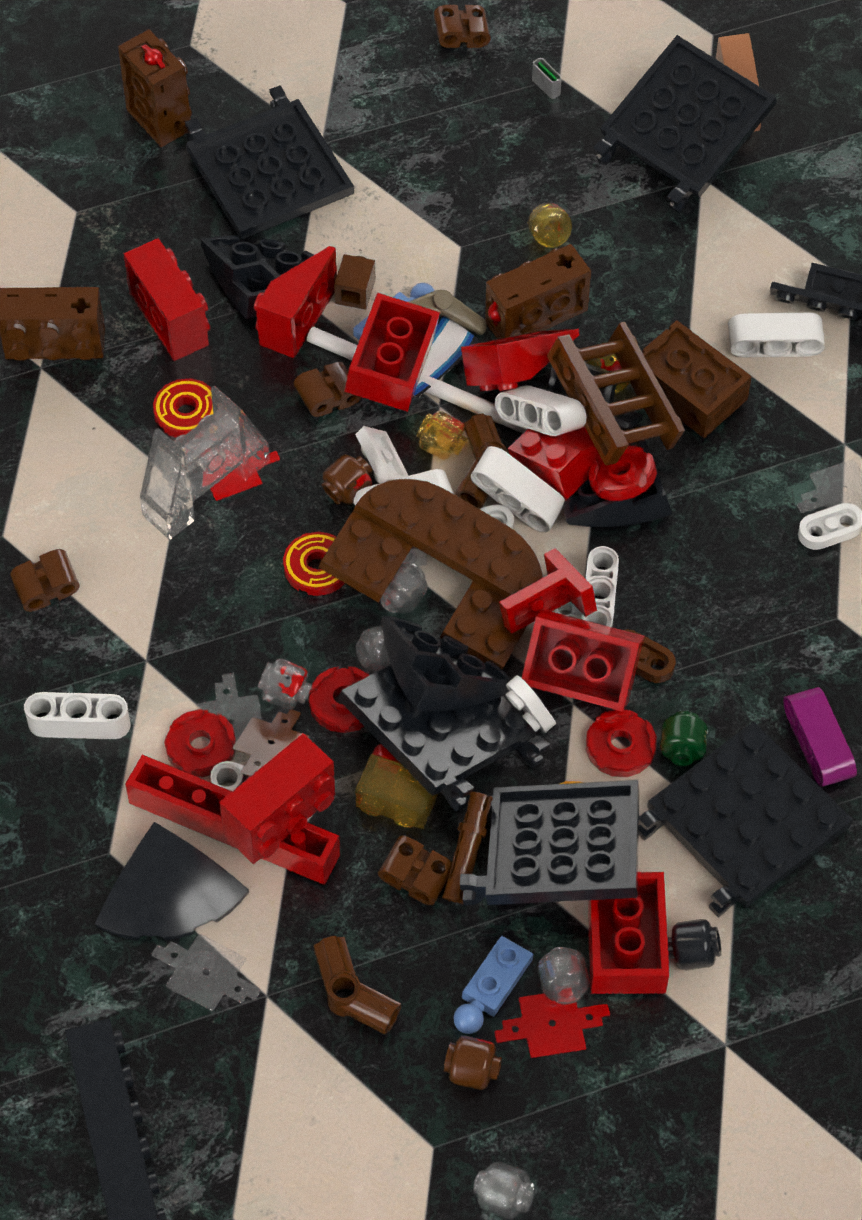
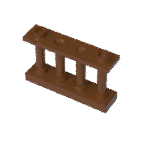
[547,322,685,466]

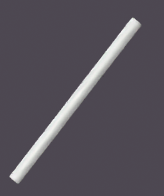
[307,327,528,434]

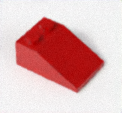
[254,246,337,358]
[461,329,580,391]
[508,426,624,501]

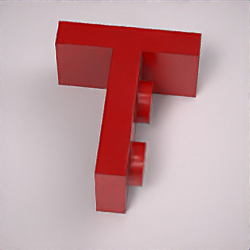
[499,548,597,634]

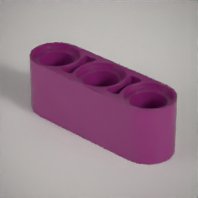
[783,687,857,787]

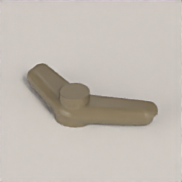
[409,290,487,335]

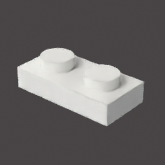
[355,426,408,484]

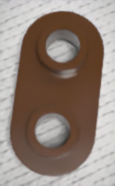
[624,629,676,683]

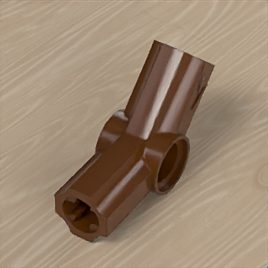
[456,413,508,508]
[313,935,401,1035]

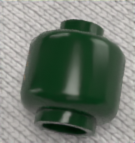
[660,711,708,766]

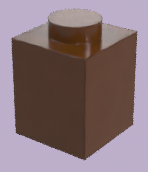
[334,254,376,310]

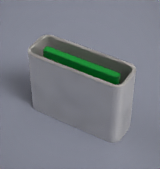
[532,58,561,99]

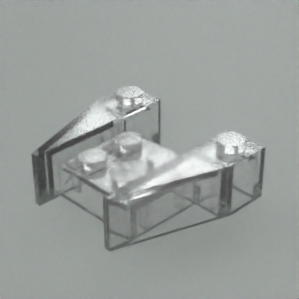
[140,385,270,540]

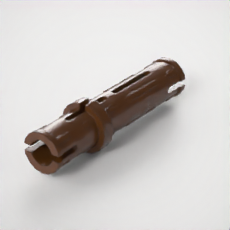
[442,792,493,904]

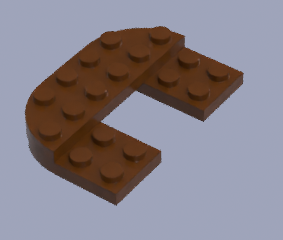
[319,479,543,669]

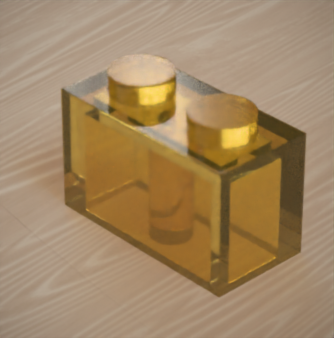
[355,754,439,829]

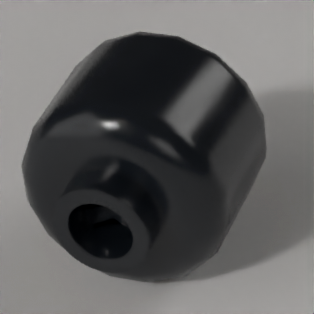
[667,919,722,971]

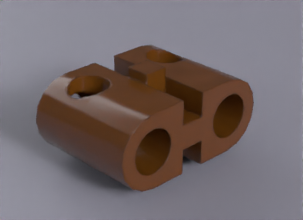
[434,5,491,48]
[293,362,362,417]
[10,549,80,612]
[378,836,452,905]

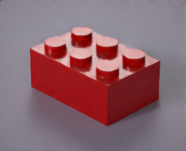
[123,238,210,361]
[344,293,440,412]
[522,610,645,711]
[220,733,335,865]
[588,872,669,994]

